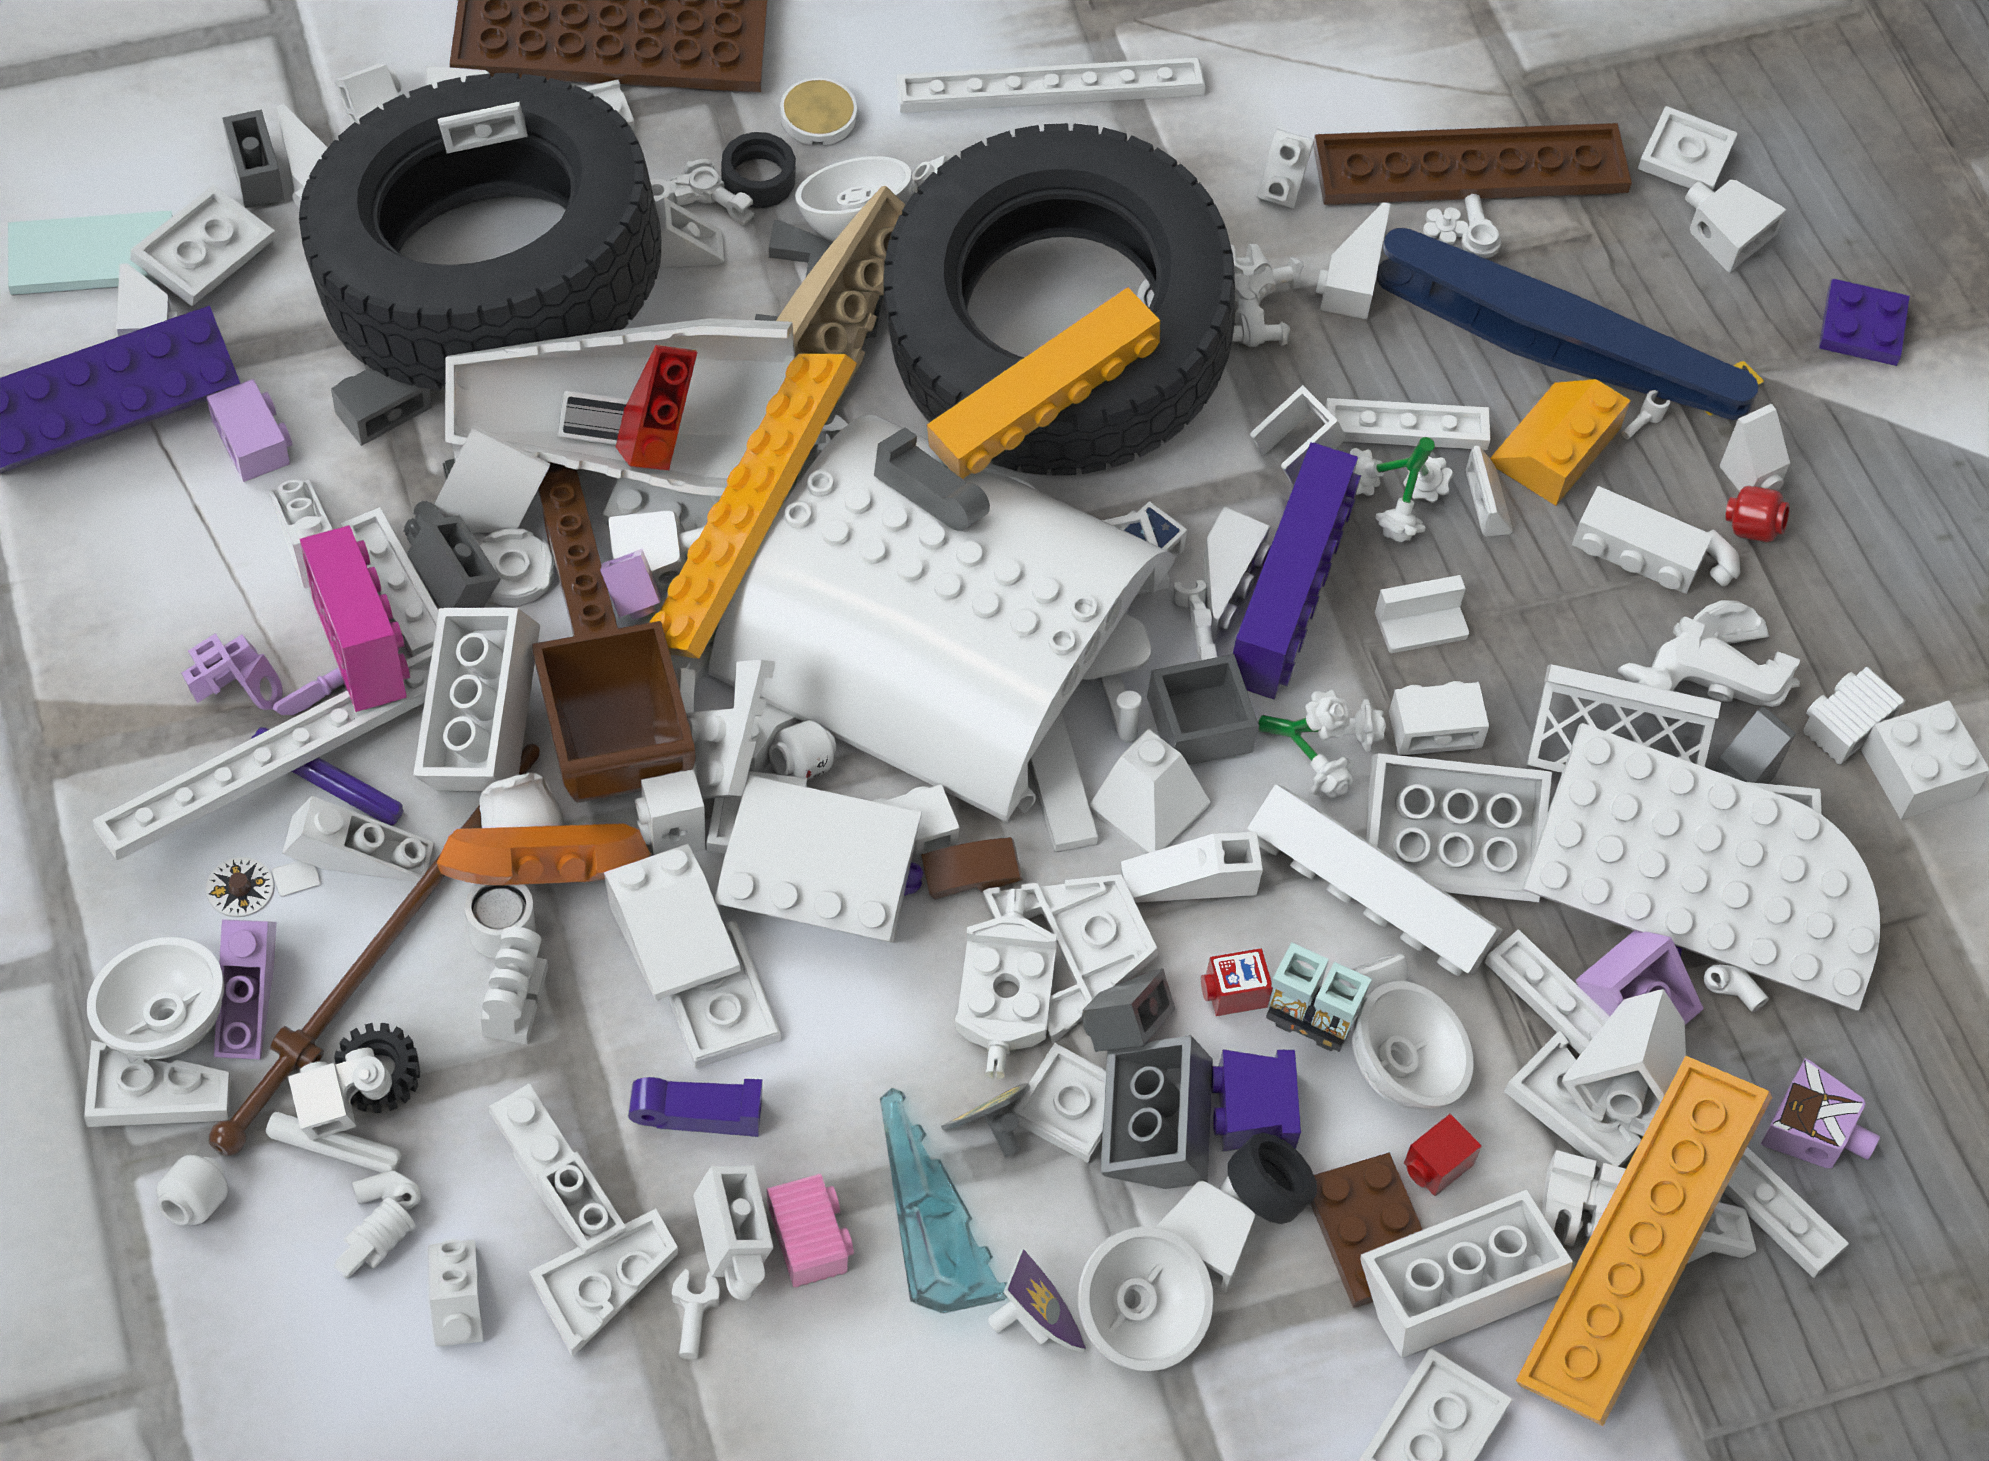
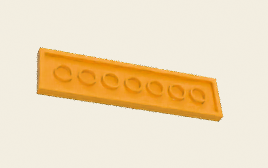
[649,354,857,659]
[1516,1056,1772,1426]

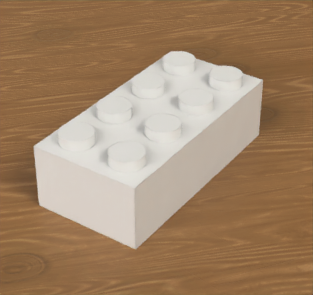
[413,608,540,791]

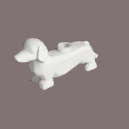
[1618,616,1800,707]

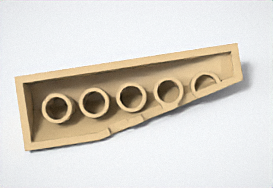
[776,186,905,413]

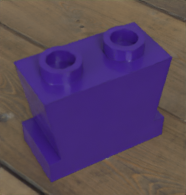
[1211,1049,1301,1152]

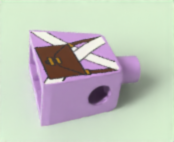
[1761,1058,1880,1168]

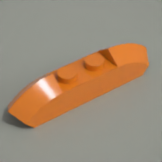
[437,823,651,885]

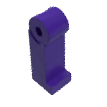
[628,1077,762,1137]

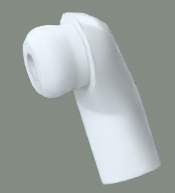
[352,1171,421,1210]

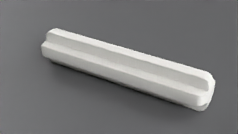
[266,1112,401,1173]

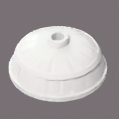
[87,937,224,1060]
[1352,981,1473,1109]
[1078,1227,1213,1371]

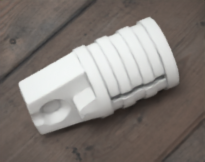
[334,1197,416,1279]

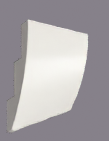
[434,426,550,533]

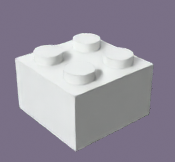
[1861,700,1989,820]

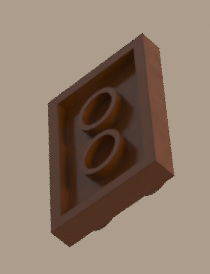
[1310,1152,1423,1308]

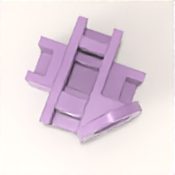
[181,633,283,710]

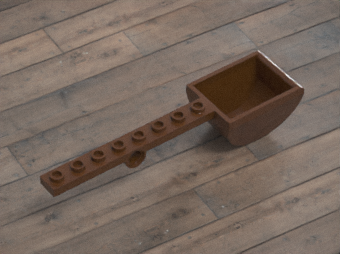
[532,461,696,803]

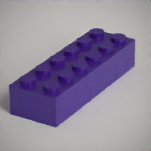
[0,305,240,474]
[1233,442,1362,700]

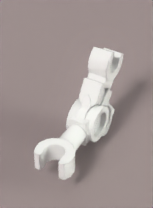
[650,159,754,226]

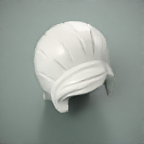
[479,773,564,828]

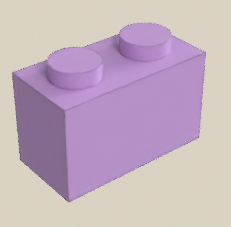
[206,379,292,482]

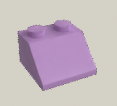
[1576,930,1703,1025]

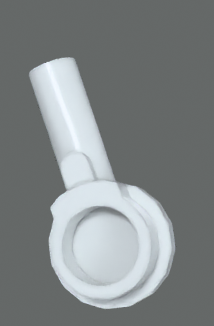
[1462,194,1501,258]

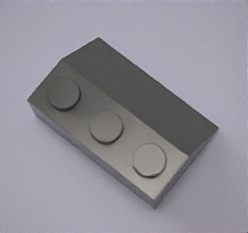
[1100,1035,1213,1189]

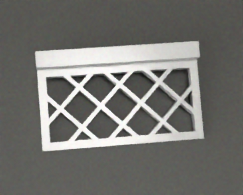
[1526,664,1721,773]

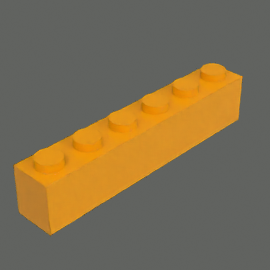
[927,287,1160,479]

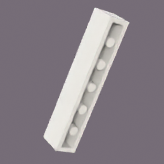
[1248,784,1503,976]

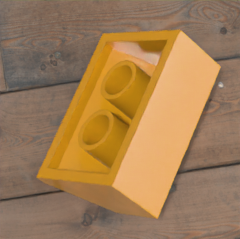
[1490,379,1631,506]

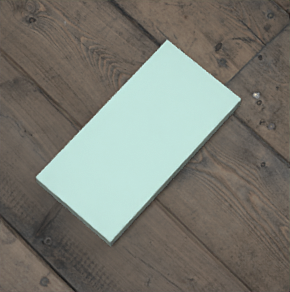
[8,210,173,295]

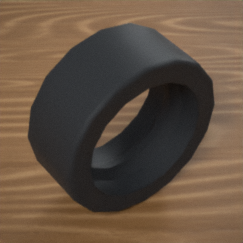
[721,132,796,208]
[1227,1133,1317,1224]

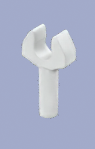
[672,1269,720,1359]

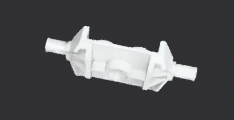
[955,889,1057,1079]

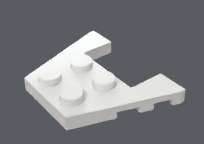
[674,659,775,799]
[983,874,1158,1043]

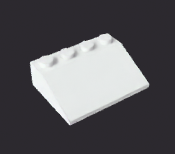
[1366,753,1552,902]
[715,775,922,943]

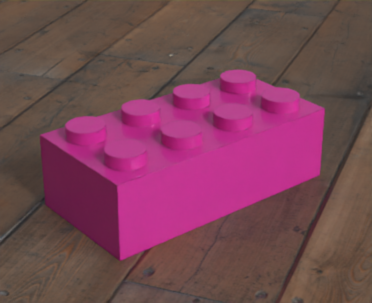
[299,525,410,712]

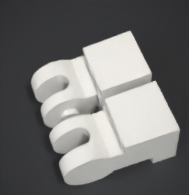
[481,926,548,1045]
[1541,1150,1626,1247]

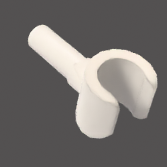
[1622,390,1670,440]

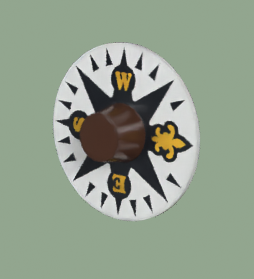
[206,857,274,917]

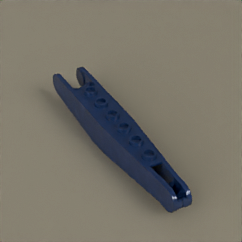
[1376,228,1759,420]

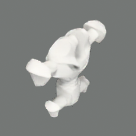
[1231,244,1304,347]

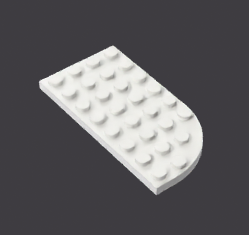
[1521,723,1880,1011]

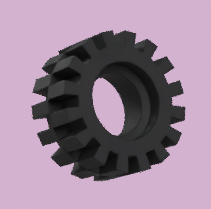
[334,1023,420,1113]

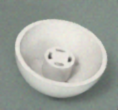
[795,156,913,241]

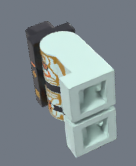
[1266,942,1372,1052]

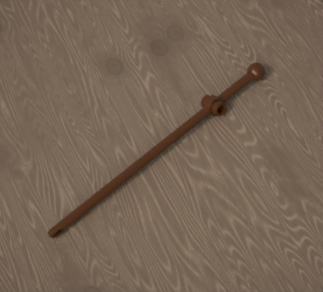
[209,743,540,1156]

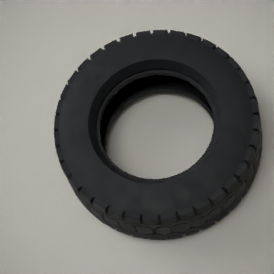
[299,73,662,391]
[883,123,1235,476]

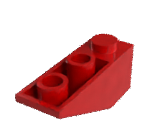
[615,345,697,471]

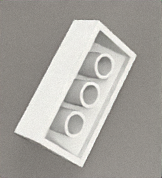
[1360,1189,1573,1359]

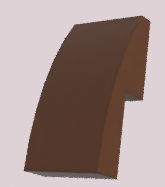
[921,837,1023,900]

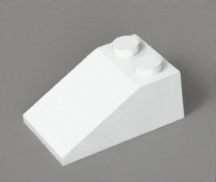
[604,844,741,1001]

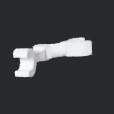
[1174,580,1218,661]

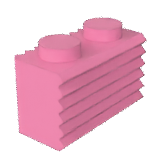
[767,1174,854,1287]

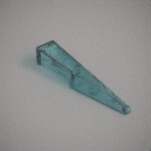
[880,1087,1008,1314]

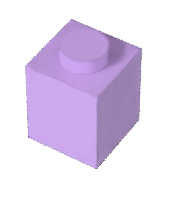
[600,548,661,620]

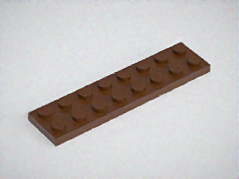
[1313,123,1632,205]

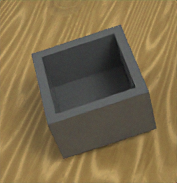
[1147,654,1259,765]

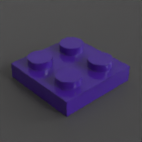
[1819,278,1910,366]

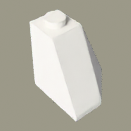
[1562,989,1686,1136]

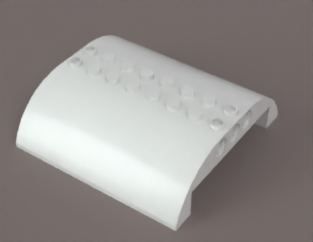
[708,414,1175,822]

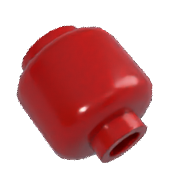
[1725,485,1790,542]

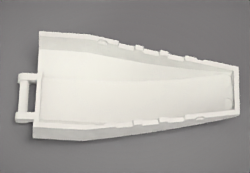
[445,318,826,496]

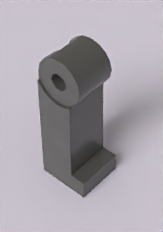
[874,427,990,531]

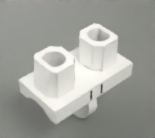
[1257,128,1315,209]

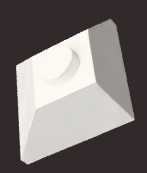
[1089,729,1211,854]

